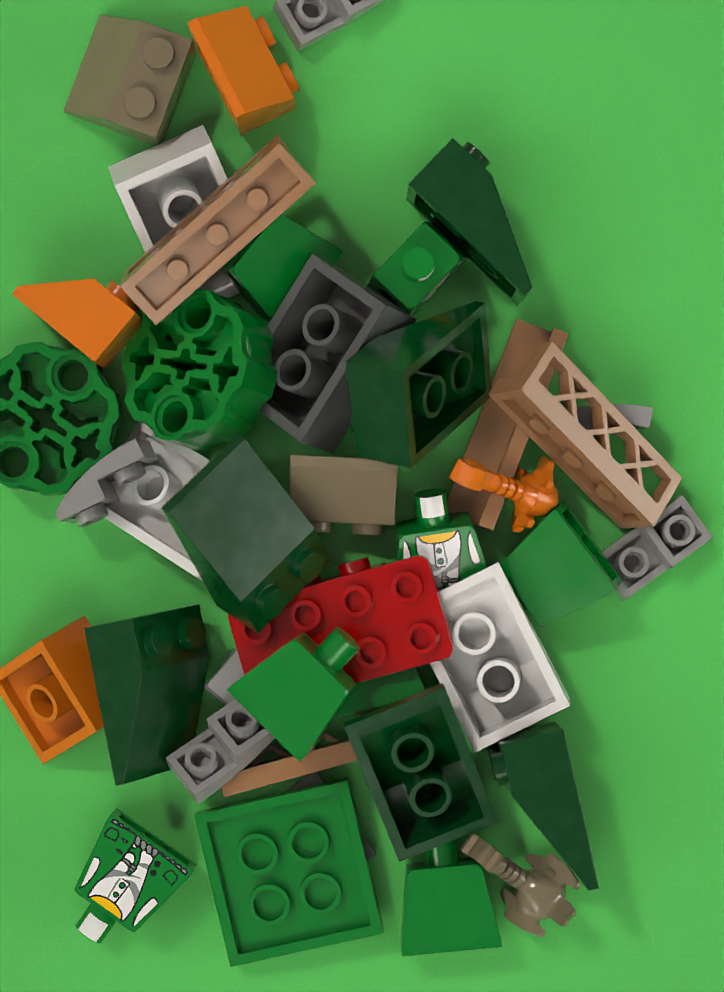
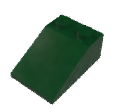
[406,138,532,306]
[345,301,492,469]
[162,435,331,633]
[84,604,210,785]
[343,683,497,862]
[488,722,599,890]

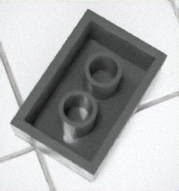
[259,254,417,453]

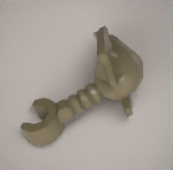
[460,832,581,937]

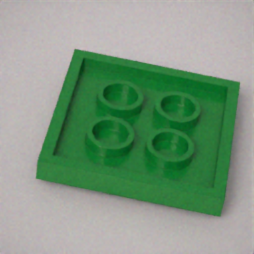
[194,777,384,967]

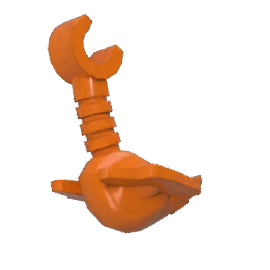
[449,456,558,533]

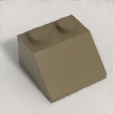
[64,15,197,146]
[289,455,398,535]

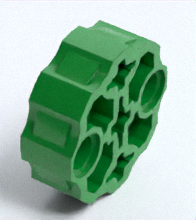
[121,288,277,451]
[0,341,124,496]

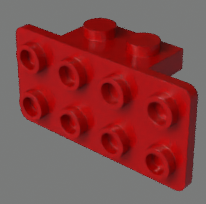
[228,555,454,683]

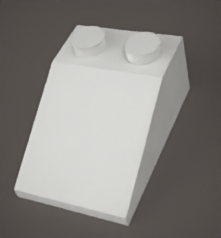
[108,125,240,298]
[105,422,210,581]
[430,562,570,752]

